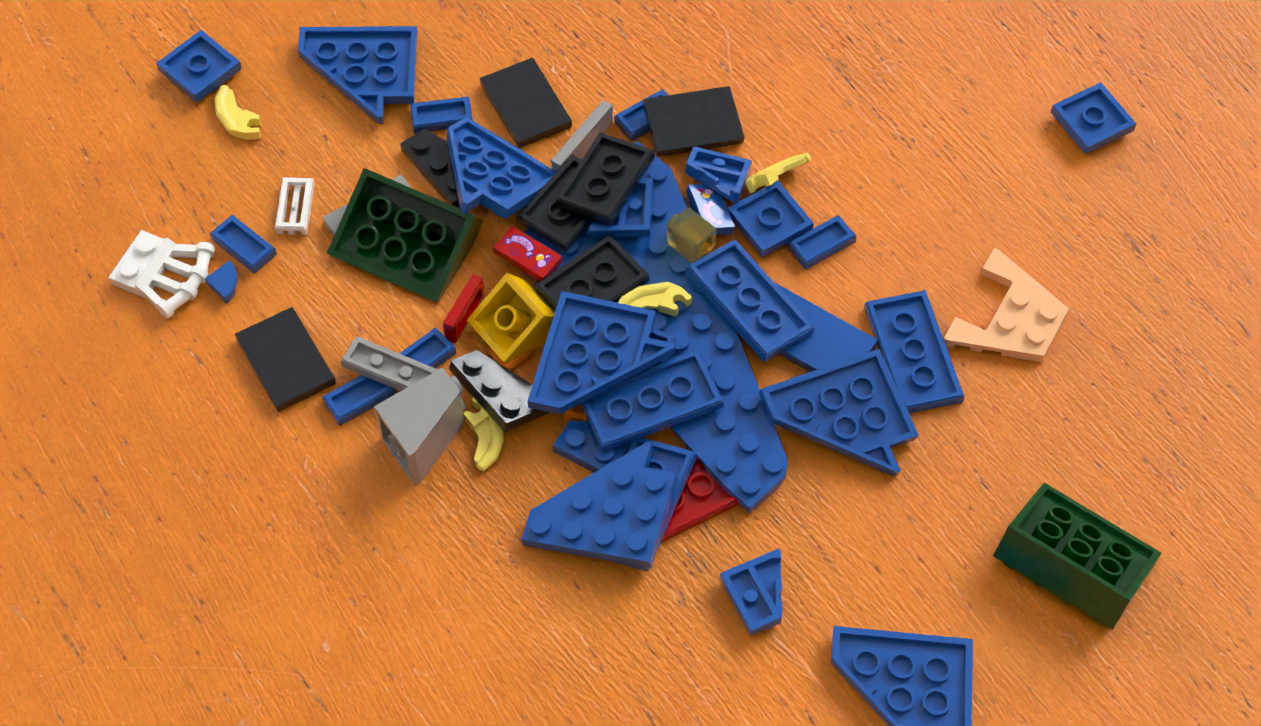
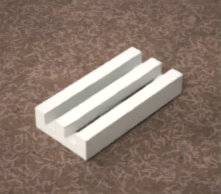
[275,177,314,235]

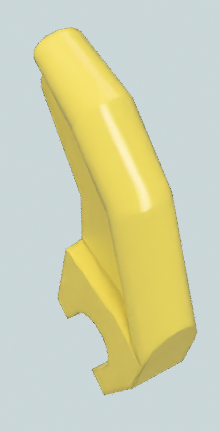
[214,85,261,140]
[746,153,811,193]
[617,282,692,316]
[464,397,504,471]

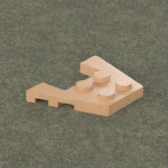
[944,248,1069,362]

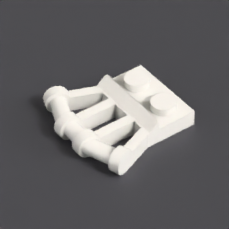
[108,230,215,319]

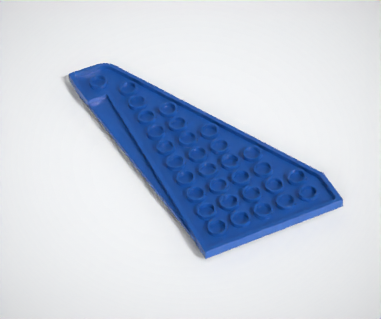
[523,141,787,514]

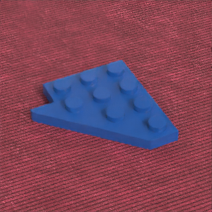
[298,26,418,124]
[446,117,556,219]
[528,291,675,414]
[759,349,919,476]
[521,442,678,568]
[831,626,973,726]

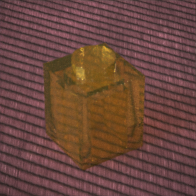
[667,207,716,263]

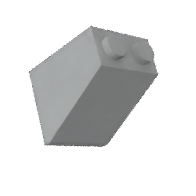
[374,367,466,486]

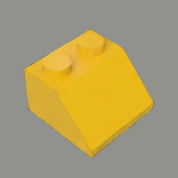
[466,273,555,363]

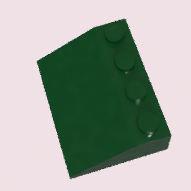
[327,168,484,303]
[993,483,1161,630]

